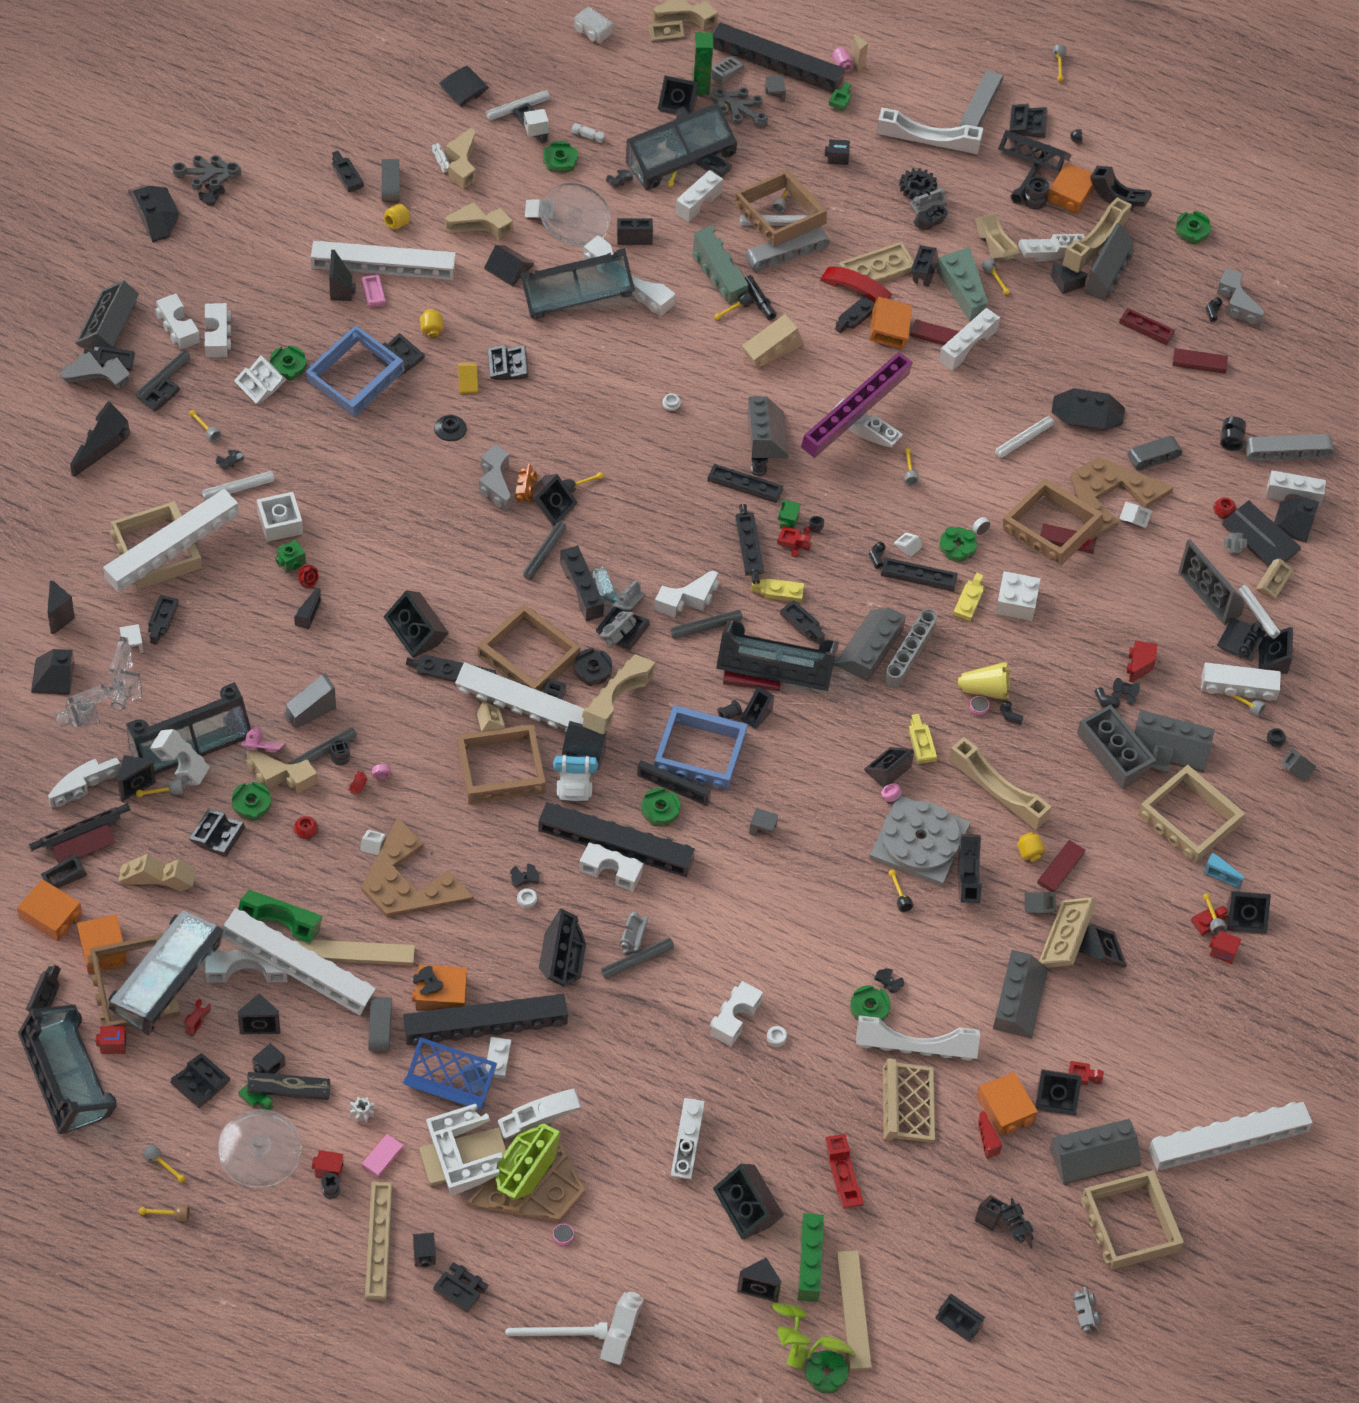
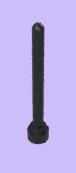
[1010,145,1051,204]

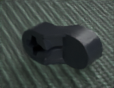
[914,205,948,230]

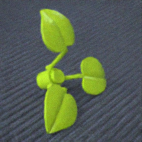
[772,1302,856,1369]

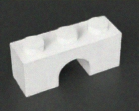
[675,170,723,223]
[155,293,200,350]
[205,303,231,358]
[1266,470,1326,507]
[150,729,210,786]
[579,843,643,892]
[710,981,763,1047]

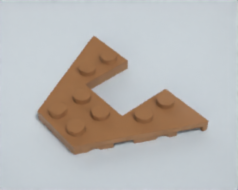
[1070,457,1174,540]
[361,818,473,917]
[468,1123,585,1223]

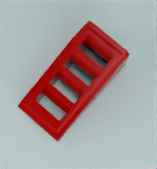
[978,1111,1002,1159]

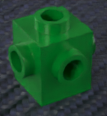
[275,540,306,573]

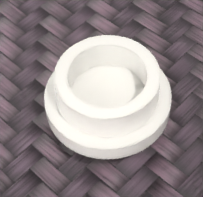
[662,393,681,411]

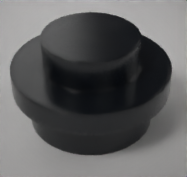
[1267,728,1286,747]

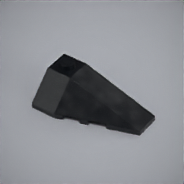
[70,401,130,477]

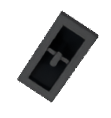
[1051,263,1088,294]
[740,686,774,729]
[975,1195,1008,1231]

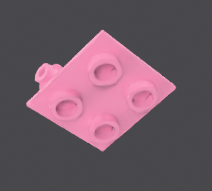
[241,726,285,752]

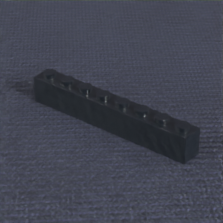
[713,22,845,93]
[538,802,695,878]
[403,994,568,1046]

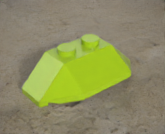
[496,1123,561,1200]

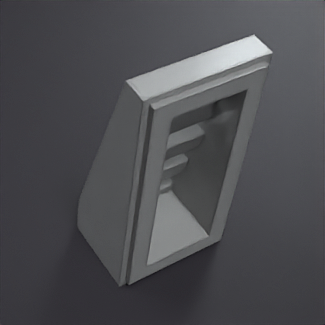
[711,56,744,85]

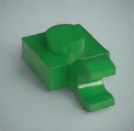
[828,82,851,111]
[238,1084,274,1113]

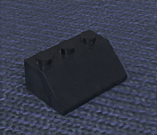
[383,590,449,658]
[713,1164,784,1239]

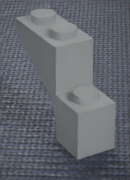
[1216,268,1264,326]
[60,352,132,389]
[479,444,510,511]

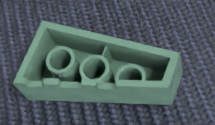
[692,225,748,304]
[937,247,988,321]

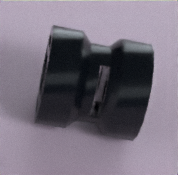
[330,739,350,766]

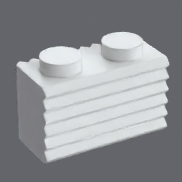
[574,6,613,44]

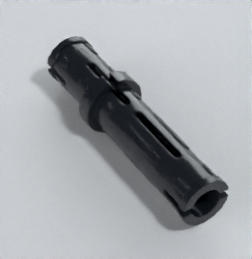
[745,275,777,320]

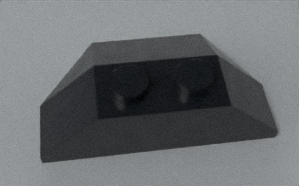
[128,185,179,242]
[1051,388,1125,431]
[539,908,586,987]

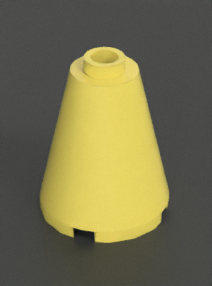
[958,662,1010,700]

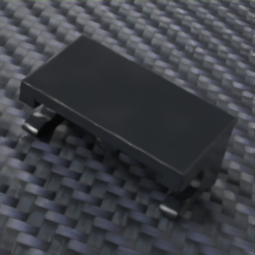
[617,218,653,245]
[910,246,938,287]
[935,1293,985,1343]

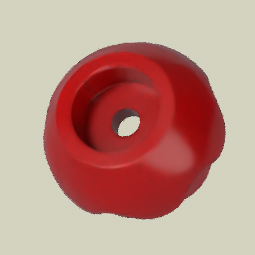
[1213,497,1237,519]
[298,565,319,588]
[348,771,368,794]
[293,816,318,839]

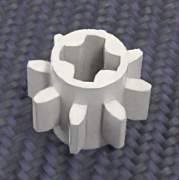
[350,1097,375,1123]

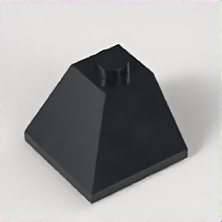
[329,250,356,301]
[533,474,578,526]
[1274,497,1319,542]
[31,649,75,695]
[1079,924,1127,968]

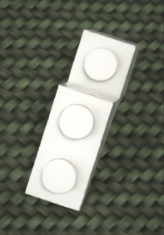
[654,571,720,618]
[600,1292,644,1365]

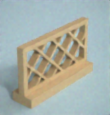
[883,1058,935,1143]

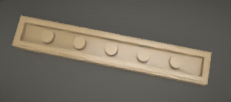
[294,939,415,966]
[365,1182,392,1301]
[837,1251,872,1371]

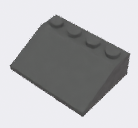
[1178,539,1245,625]

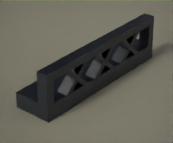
[998,130,1071,172]

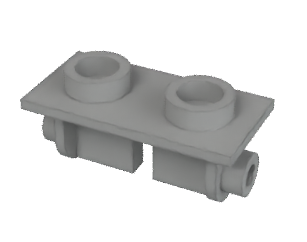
[909,188,948,215]
[613,581,646,610]
[599,611,636,646]
[620,912,649,954]
[1073,1286,1102,1333]

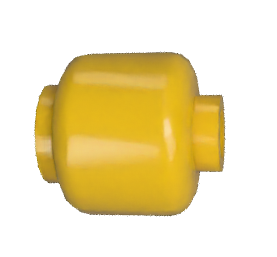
[384,204,410,230]
[419,309,444,337]
[1017,832,1045,863]

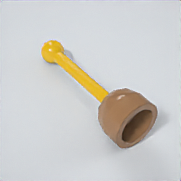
[138,1205,190,1222]

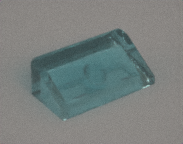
[591,566,618,603]

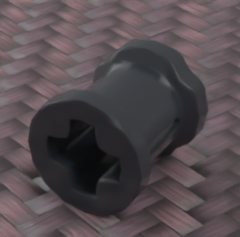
[750,458,768,476]
[717,700,743,719]
[321,1173,340,1199]

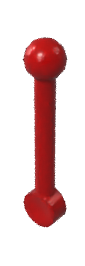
[791,526,811,557]

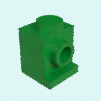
[778,499,801,529]

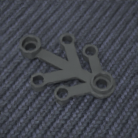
[711,87,768,128]
[172,155,242,190]

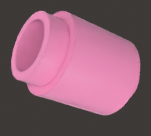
[832,47,854,72]

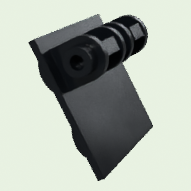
[1217,617,1266,661]
[1000,1198,1034,1249]

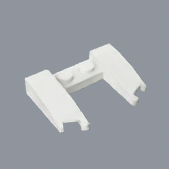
[426,1104,503,1196]

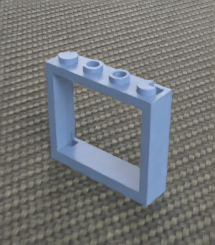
[305,325,405,417]
[654,705,748,791]

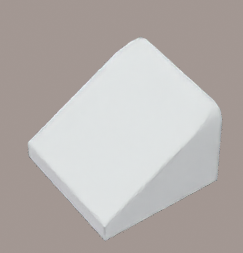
[894,533,922,557]
[360,830,386,855]

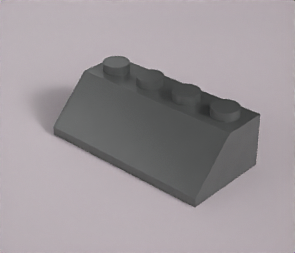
[1086,223,1135,301]
[75,280,139,350]
[748,396,788,458]
[835,608,906,682]
[1077,705,1156,789]
[1134,710,1215,772]
[993,950,1048,1039]
[1050,1119,1141,1184]

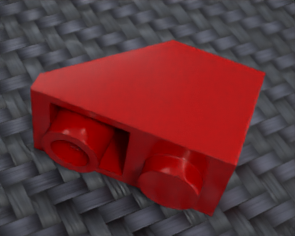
[1126,640,1158,682]

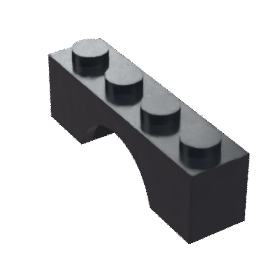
[560,545,604,621]

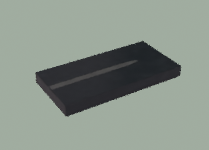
[1222,500,1301,567]

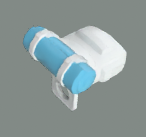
[553,755,598,801]

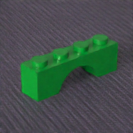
[692,32,713,95]
[238,889,322,943]
[797,1213,824,1302]

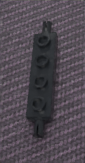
[735,504,764,585]
[406,654,497,682]
[28,803,131,851]

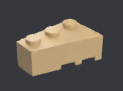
[742,314,804,368]

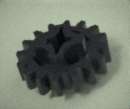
[899,168,937,199]

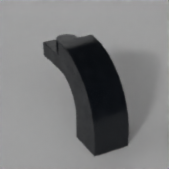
[1090,166,1152,211]
[958,834,982,903]

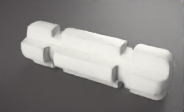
[572,123,605,143]
[432,143,450,173]

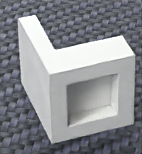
[524,109,549,137]
[525,199,553,220]
[1120,502,1152,528]
[120,624,144,653]

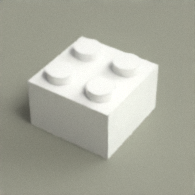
[257,492,303,542]
[995,571,1041,621]

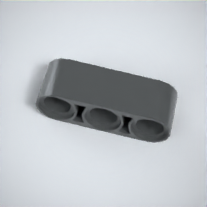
[382,159,400,202]
[1127,436,1182,471]
[368,997,392,1052]

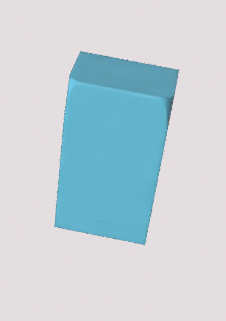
[1204,853,1244,889]

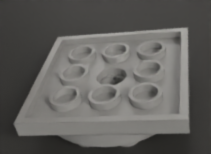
[869,795,970,887]

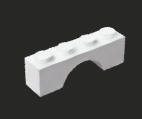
[939,308,1000,371]
[205,950,288,983]

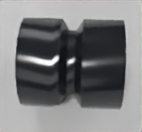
[1024,177,1050,210]
[1220,417,1246,451]

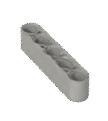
[959,70,1003,127]
[745,227,830,271]
[1244,434,1335,461]
[885,609,937,688]

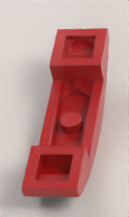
[820,266,892,303]
[825,1134,864,1209]

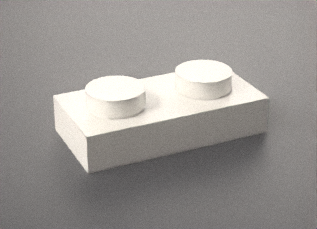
[486,1037,511,1079]

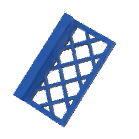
[403,1037,498,1110]

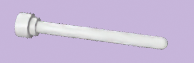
[505,1322,607,1340]

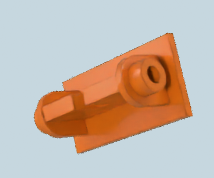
[515,463,538,504]

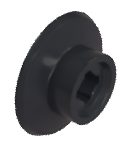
[434,414,467,442]

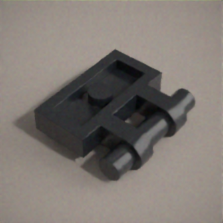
[433,1262,488,1313]

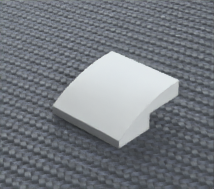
[235,355,286,404]

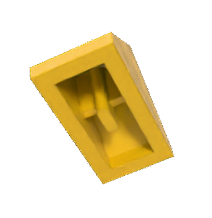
[457,362,478,394]

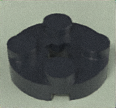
[574,648,612,686]

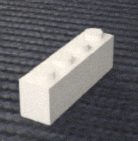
[1201,662,1281,701]

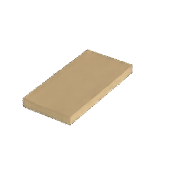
[838,241,914,292]
[1039,897,1097,968]
[419,1127,506,1186]

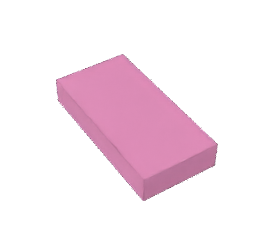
[361,274,386,308]
[362,1134,404,1178]

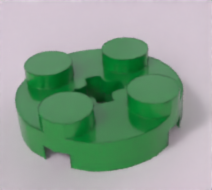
[543,141,578,172]
[1175,211,1211,244]
[270,346,306,381]
[939,527,977,562]
[232,782,271,821]
[641,788,680,826]
[850,985,891,1021]
[805,1350,848,1393]

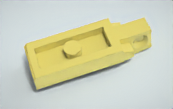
[953,573,984,621]
[751,579,804,603]
[908,714,937,764]

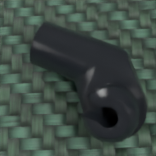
[1206,297,1223,322]
[869,542,886,569]
[1094,687,1120,708]
[1000,700,1024,725]

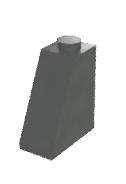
[284,674,336,728]

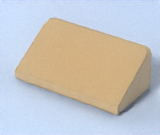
[648,21,685,41]
[851,34,868,72]
[1256,559,1294,599]
[477,702,505,732]

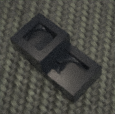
[140,377,180,411]

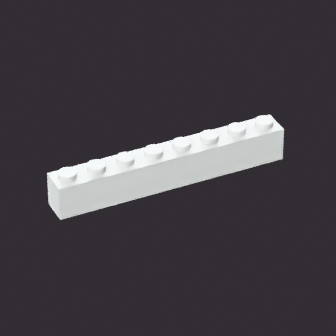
[311,241,455,280]
[103,489,239,592]
[455,662,584,732]
[222,908,376,1015]
[1148,1102,1312,1171]

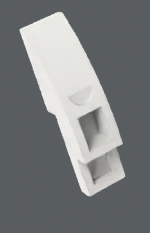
[1018,234,1085,262]
[833,398,903,447]
[48,757,120,809]
[498,1089,582,1140]
[671,1098,705,1180]

